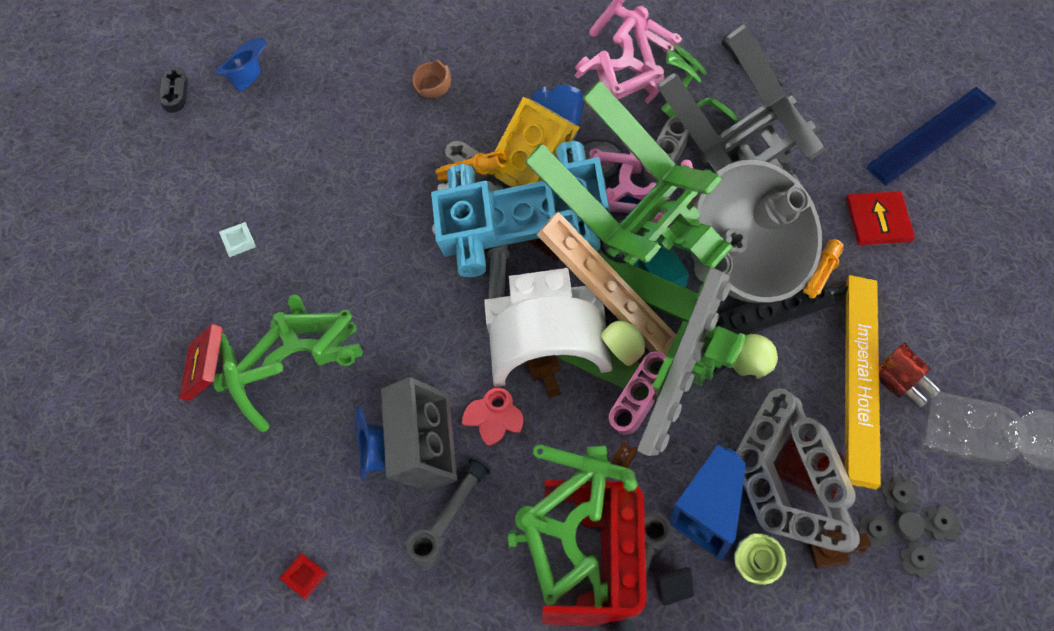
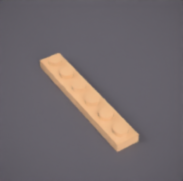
[536,212,676,355]

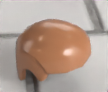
[413,60,451,99]

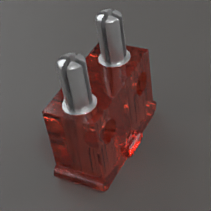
[879,343,940,407]

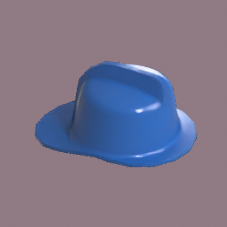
[216,37,267,91]
[355,405,385,481]

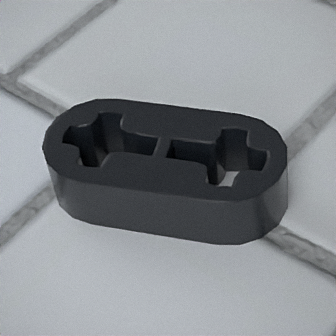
[159,67,188,113]

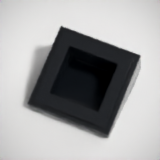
[655,567,694,606]

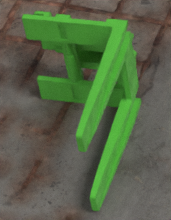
[556,252,745,405]

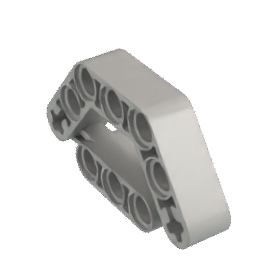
[736,388,860,553]

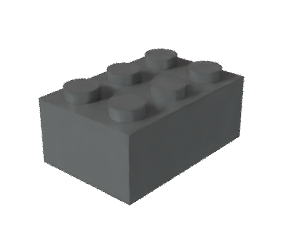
[381,377,457,491]

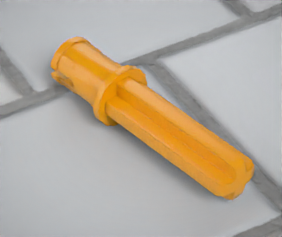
[436,150,507,182]
[803,239,844,298]

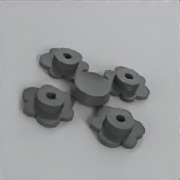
[858,478,960,578]

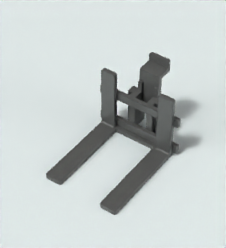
[657,24,825,200]

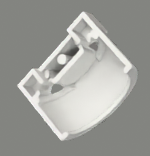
[484,268,612,387]

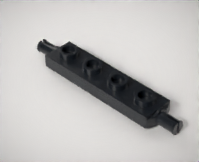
[715,281,848,335]

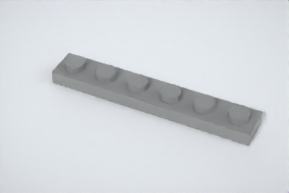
[637,268,731,456]

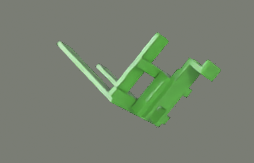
[525,81,732,268]

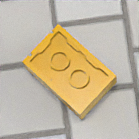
[488,97,580,188]

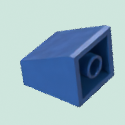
[669,445,746,561]

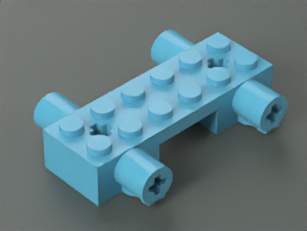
[431,140,611,277]

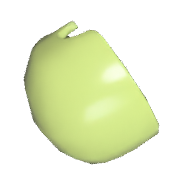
[601,321,645,366]
[733,334,778,379]
[734,533,787,585]

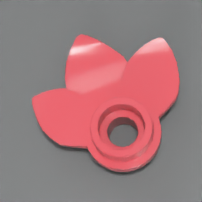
[462,388,523,446]

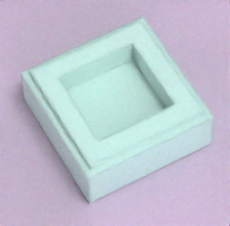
[219,222,256,257]

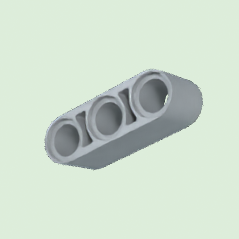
[642,116,689,187]

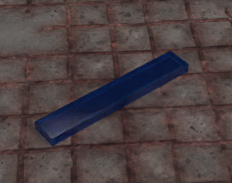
[866,86,997,186]

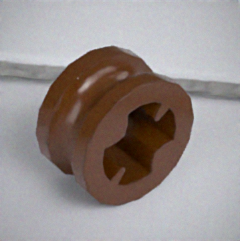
[611,440,638,468]

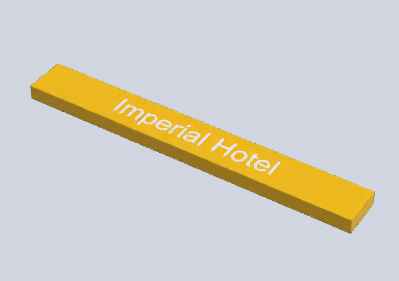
[845,275,881,490]

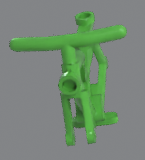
[213,295,363,432]
[508,444,637,607]

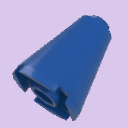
[532,85,585,154]

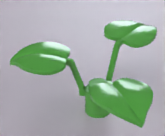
[661,44,739,124]

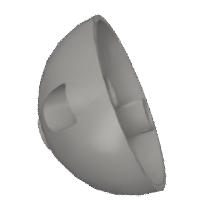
[690,160,822,303]

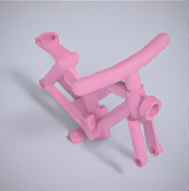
[575,0,681,105]

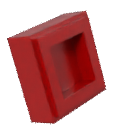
[279,553,327,600]

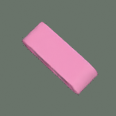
[609,351,667,435]

